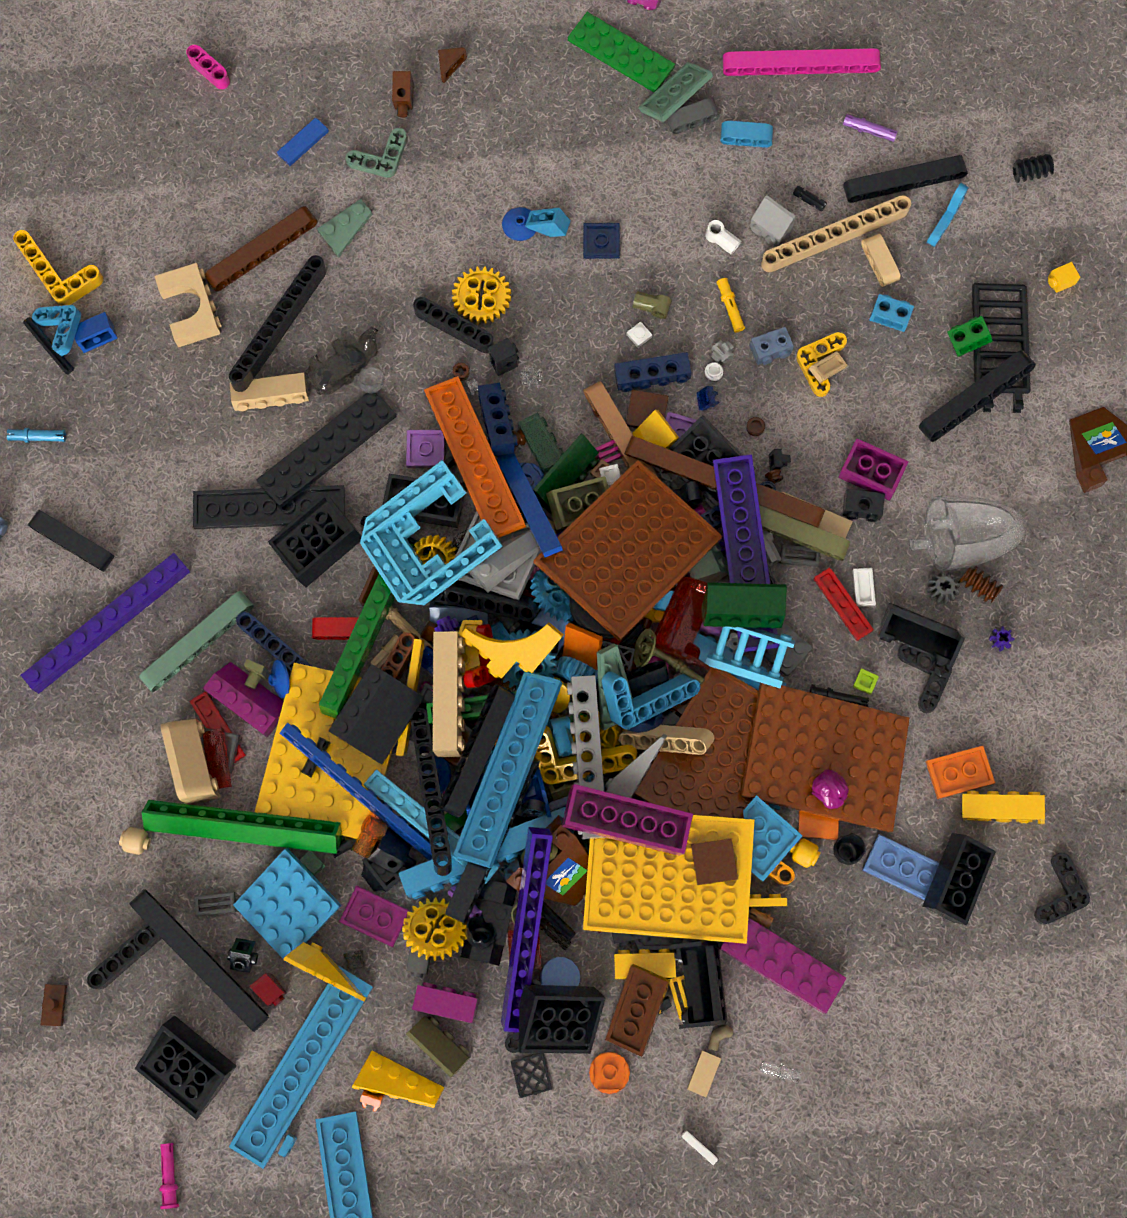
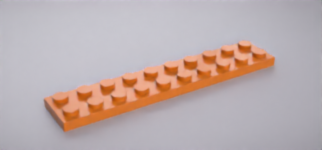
[424,376,526,538]

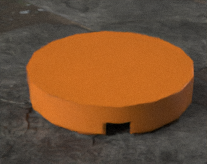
[589,1052,630,1094]

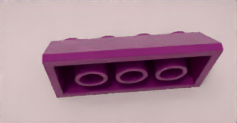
[202,662,284,737]

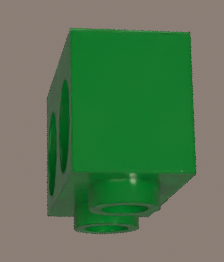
[947,316,993,357]

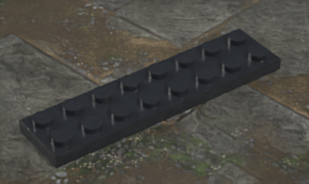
[256,389,397,508]
[193,485,345,529]

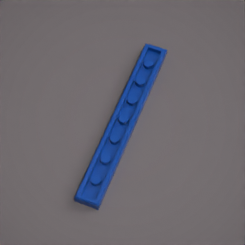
[495,454,563,558]

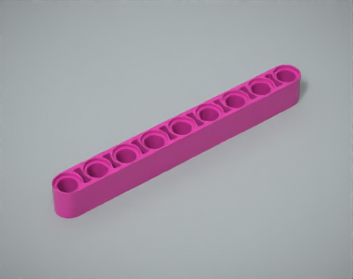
[722,48,881,76]

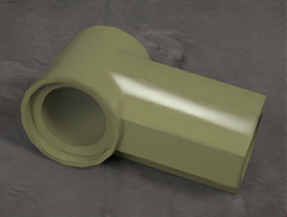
[633,291,672,319]

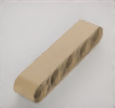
[619,725,714,755]

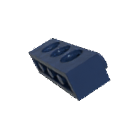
[614,352,692,392]
[478,382,517,457]

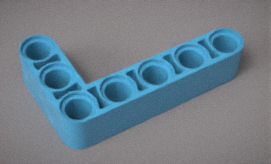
[602,672,700,729]

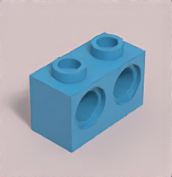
[870,294,914,332]

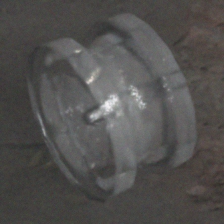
[465,377,479,395]

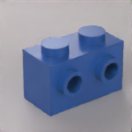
[75,312,117,353]

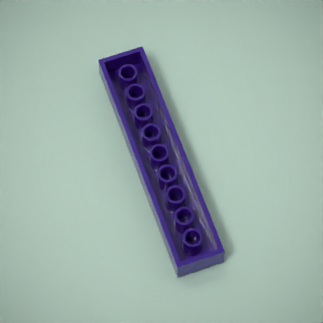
[713,454,779,653]

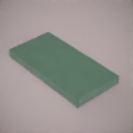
[639,62,713,122]

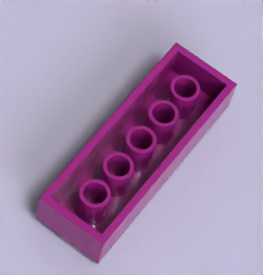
[562,784,693,856]
[719,918,846,1014]

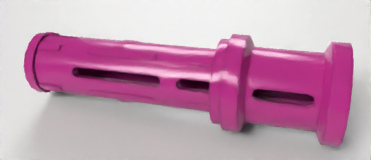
[159,1143,179,1210]

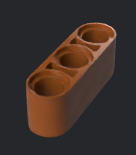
[381,632,419,681]

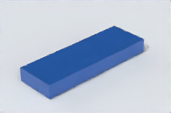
[277,118,329,166]

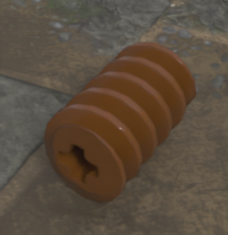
[958,566,1003,604]

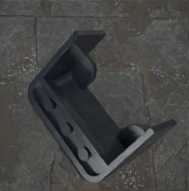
[878,603,965,667]
[670,941,727,1029]

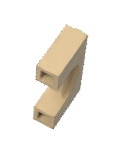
[154,263,222,348]

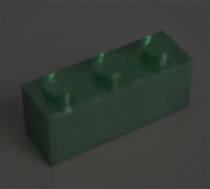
[518,412,564,475]

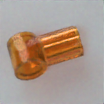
[351,815,388,858]

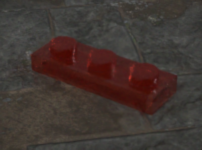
[202,729,232,789]

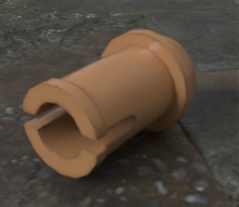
[748,907,774,929]

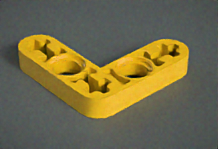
[796,332,847,397]

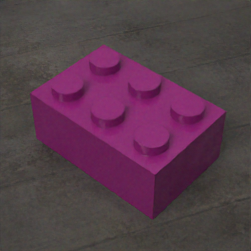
[838,438,909,501]
[412,982,480,1023]

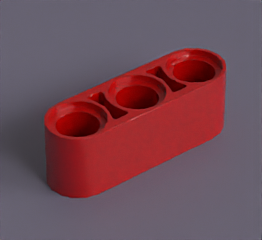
[311,617,359,640]

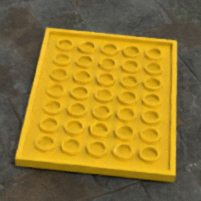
[255,663,393,842]
[583,815,754,944]

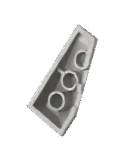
[468,530,540,592]
[604,734,667,799]

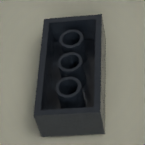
[382,473,464,528]
[922,833,996,925]

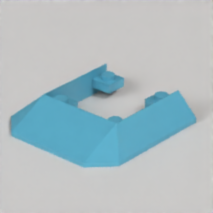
[360,460,502,605]

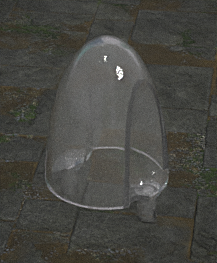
[909,495,1027,571]

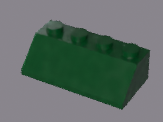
[533,433,599,514]
[701,582,787,628]

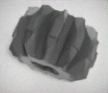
[927,571,960,604]

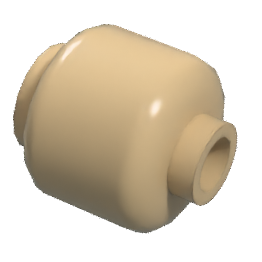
[119,827,151,855]

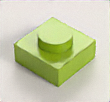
[853,668,879,695]

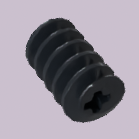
[1013,154,1054,183]

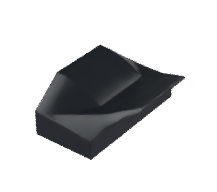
[361,855,401,892]

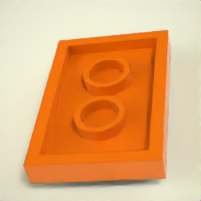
[926,746,995,799]

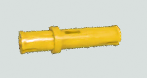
[717,278,745,333]

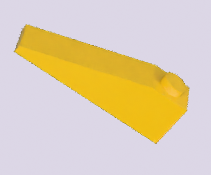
[283,942,366,1001]

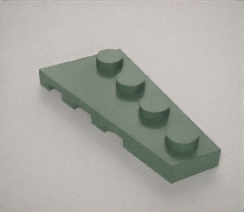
[597,643,633,731]

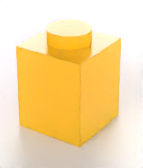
[1048,262,1080,293]

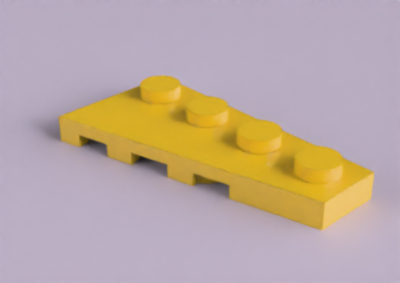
[352,1051,444,1108]

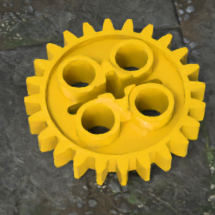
[452,266,511,325]
[402,897,467,961]

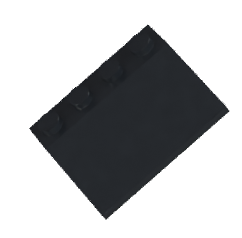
[669,415,756,509]
[268,493,362,588]
[329,664,424,765]
[519,985,606,1054]
[135,1016,237,1120]

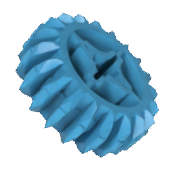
[555,656,598,684]

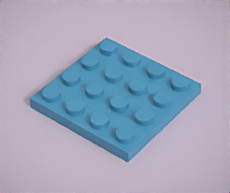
[233,848,342,963]

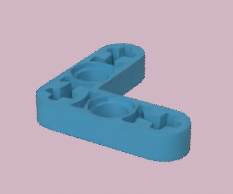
[927,183,969,247]
[32,305,81,356]

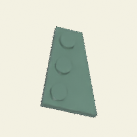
[317,199,372,258]

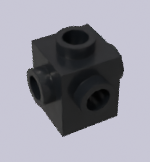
[227,938,258,973]

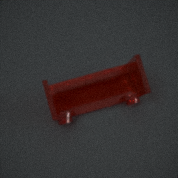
[655,577,710,670]

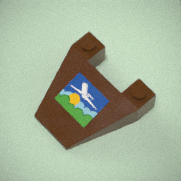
[1069,407,1127,493]
[504,815,589,906]

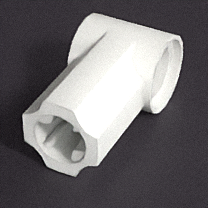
[705,220,741,254]

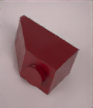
[250,973,287,1006]

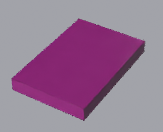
[339,885,410,947]

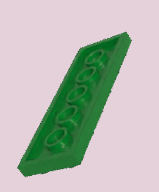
[568,11,675,92]

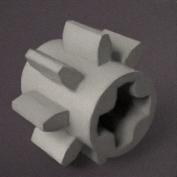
[711,340,734,363]

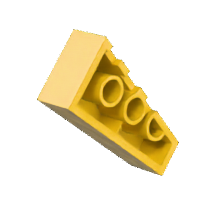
[962,791,1045,824]

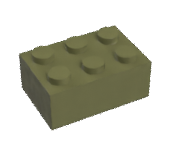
[546,476,608,530]

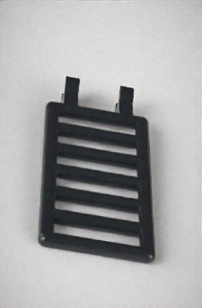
[972,283,1031,413]

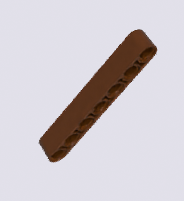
[205,206,318,292]

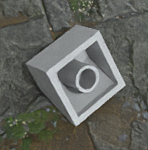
[750,195,796,247]

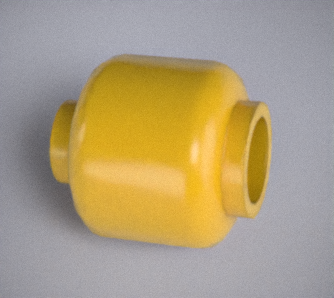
[790,838,821,868]

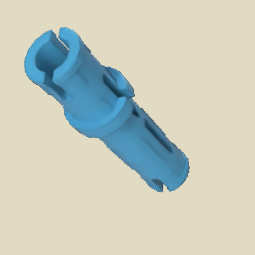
[7,428,66,443]

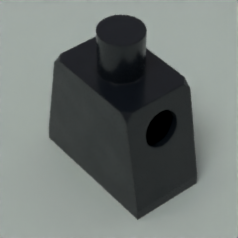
[368,825,417,873]

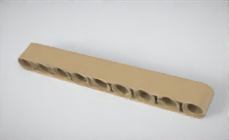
[761,195,911,272]

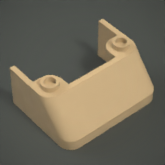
[161,719,221,805]

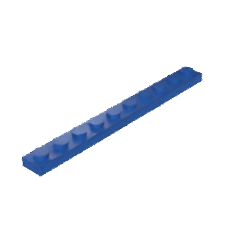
[279,723,437,860]

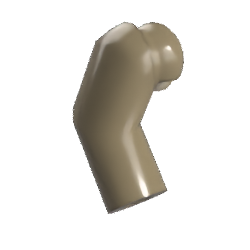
[708,1025,733,1051]

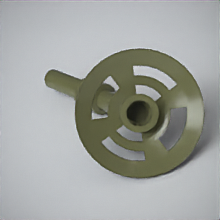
[633,629,705,685]

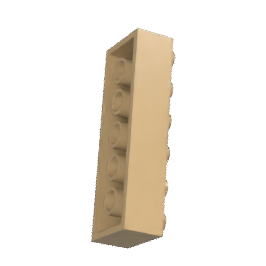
[433,631,465,757]

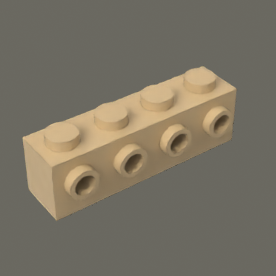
[230,372,309,411]

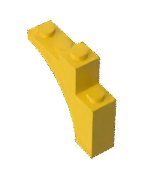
[461,622,564,679]

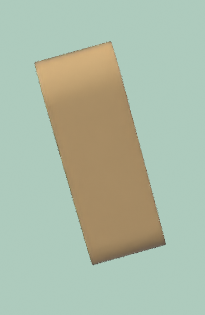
[861,234,900,287]

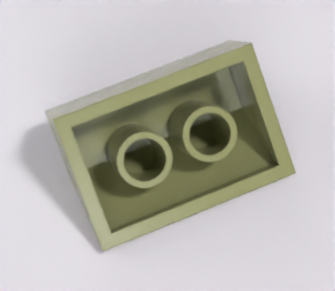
[406,1016,470,1077]

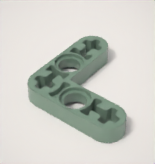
[345,128,407,178]

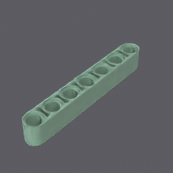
[139,591,254,692]

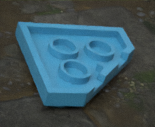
[743,795,803,882]

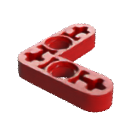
[463,624,497,688]

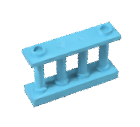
[705,627,795,688]

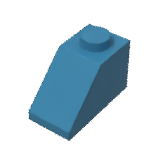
[525,208,571,237]

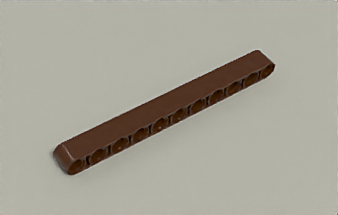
[624,436,825,528]

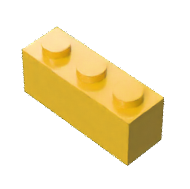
[614,949,676,979]

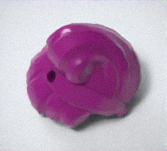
[812,770,849,809]

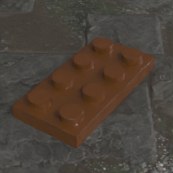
[605,964,670,1057]

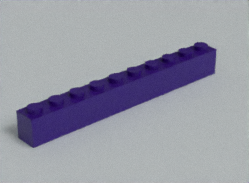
[21,553,190,694]
[501,827,553,1032]

